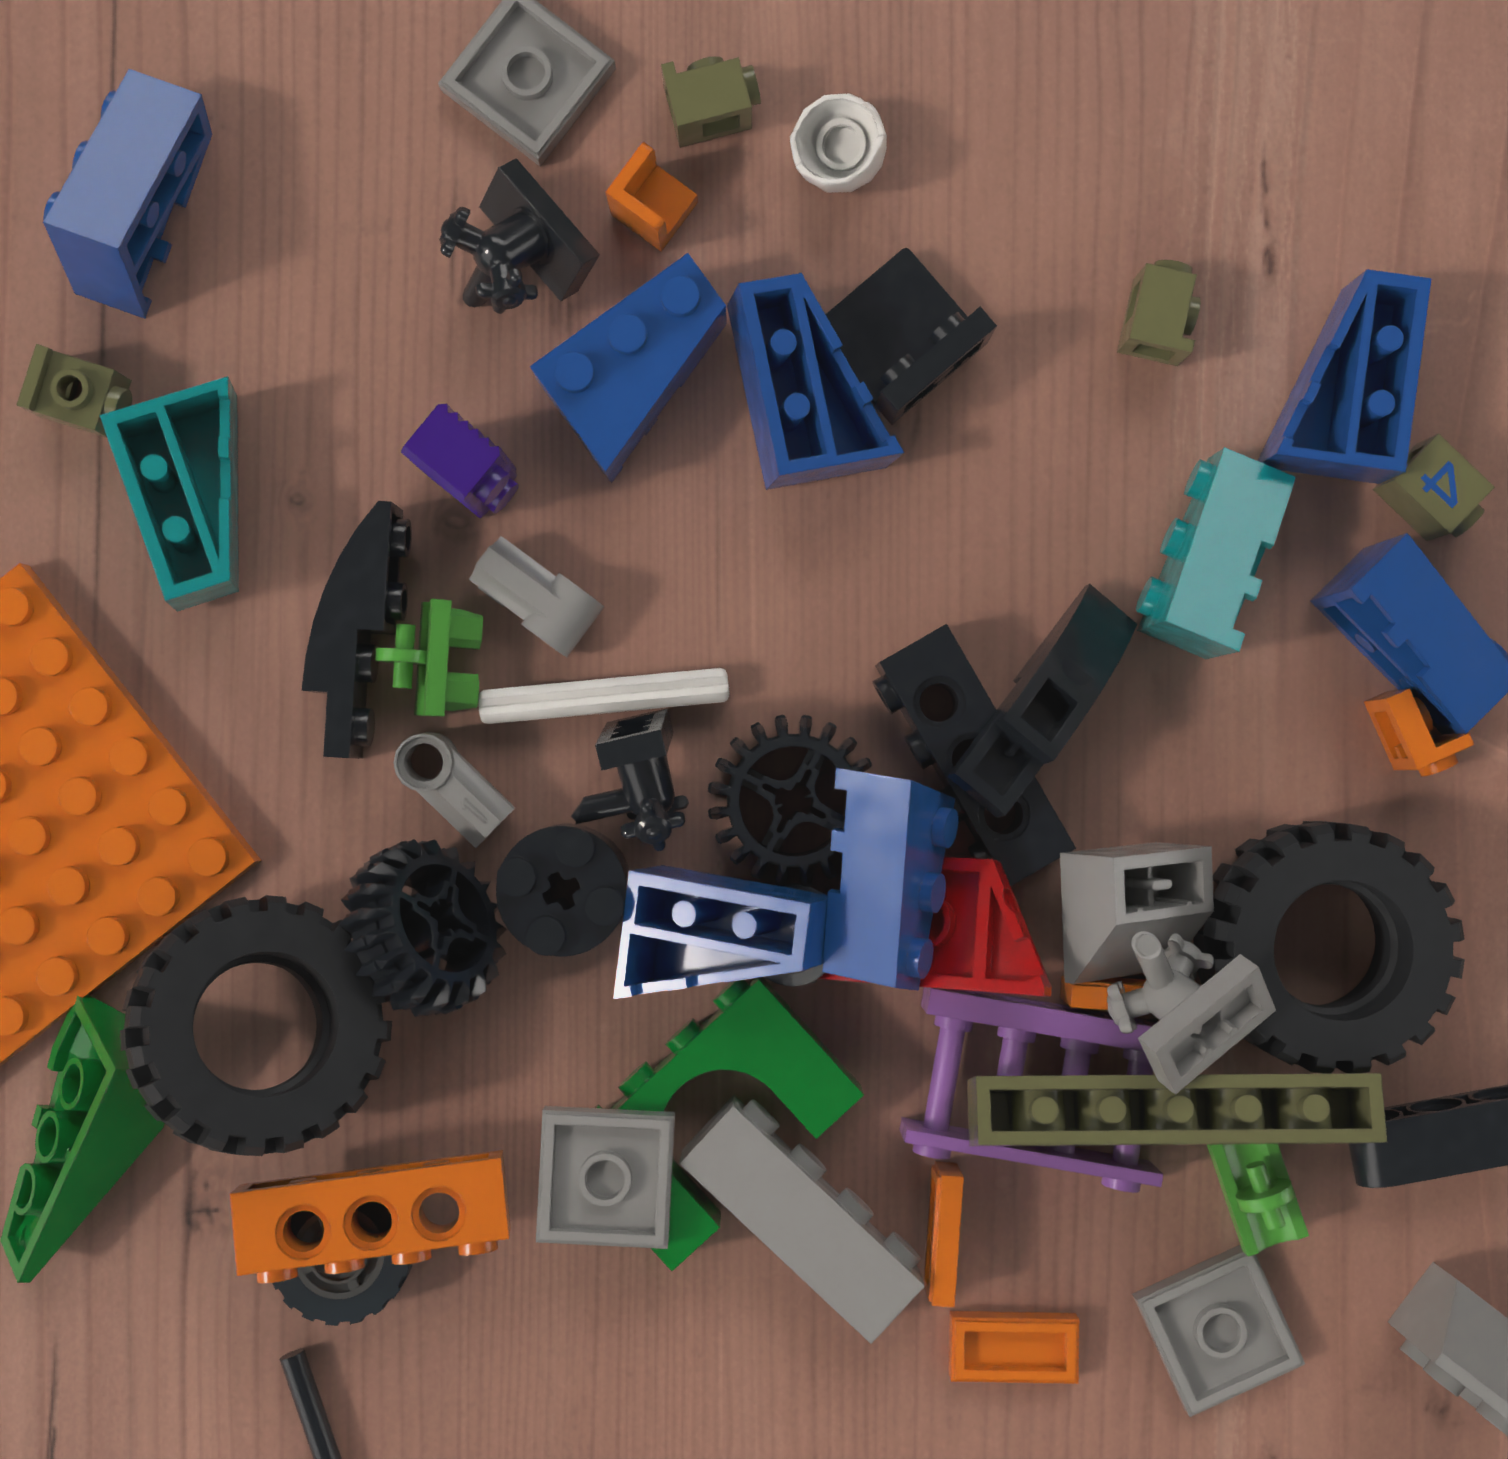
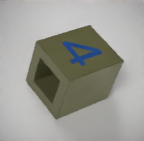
[1373,434,1495,541]

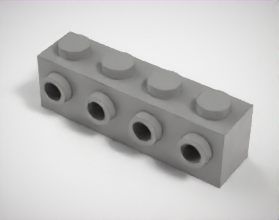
[679,1095,925,1344]

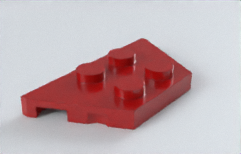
[818,857,1052,997]

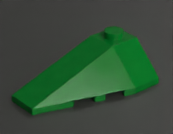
[0,995,165,1283]

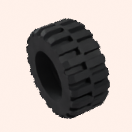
[1193,821,1465,1074]
[120,895,392,1156]

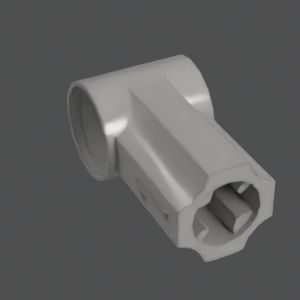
[469,536,604,658]
[393,731,515,848]

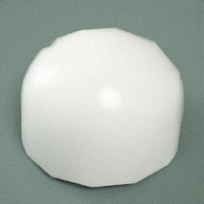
[790,93,887,193]

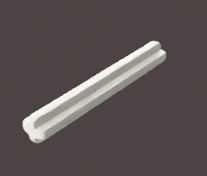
[478,668,729,724]

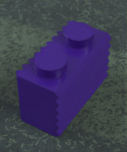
[401,404,519,519]

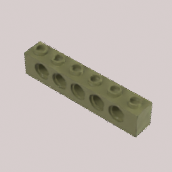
[967,1073,1387,1146]

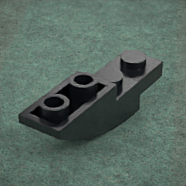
[301,501,412,759]
[947,584,1137,818]

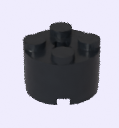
[496,823,629,957]

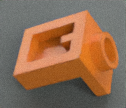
[1364,688,1474,777]

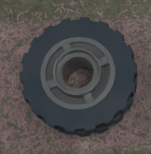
[272,1202,413,1326]

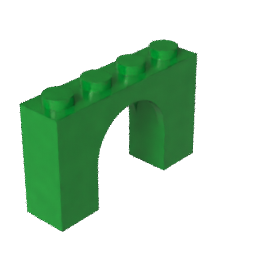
[594,977,864,1271]

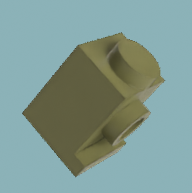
[661,56,761,148]
[1117,260,1201,366]
[16,344,132,438]

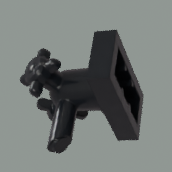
[439,158,600,314]
[571,708,689,851]

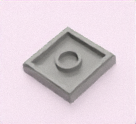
[438,0,616,166]
[536,1106,675,1249]
[1132,1245,1305,1417]

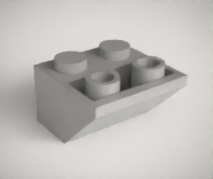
[1060,842,1214,984]
[1388,1262,1508,1436]

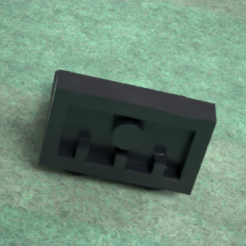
[825,248,997,425]

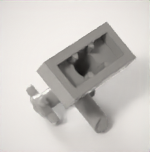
[1107,931,1276,1095]

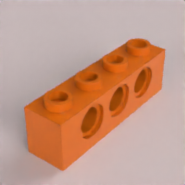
[230,1150,511,1283]

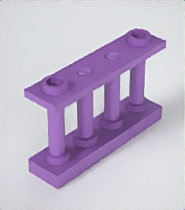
[899,987,1163,1193]

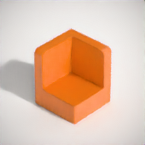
[605,142,698,252]

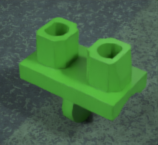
[375,599,483,717]
[1207,1144,1309,1257]

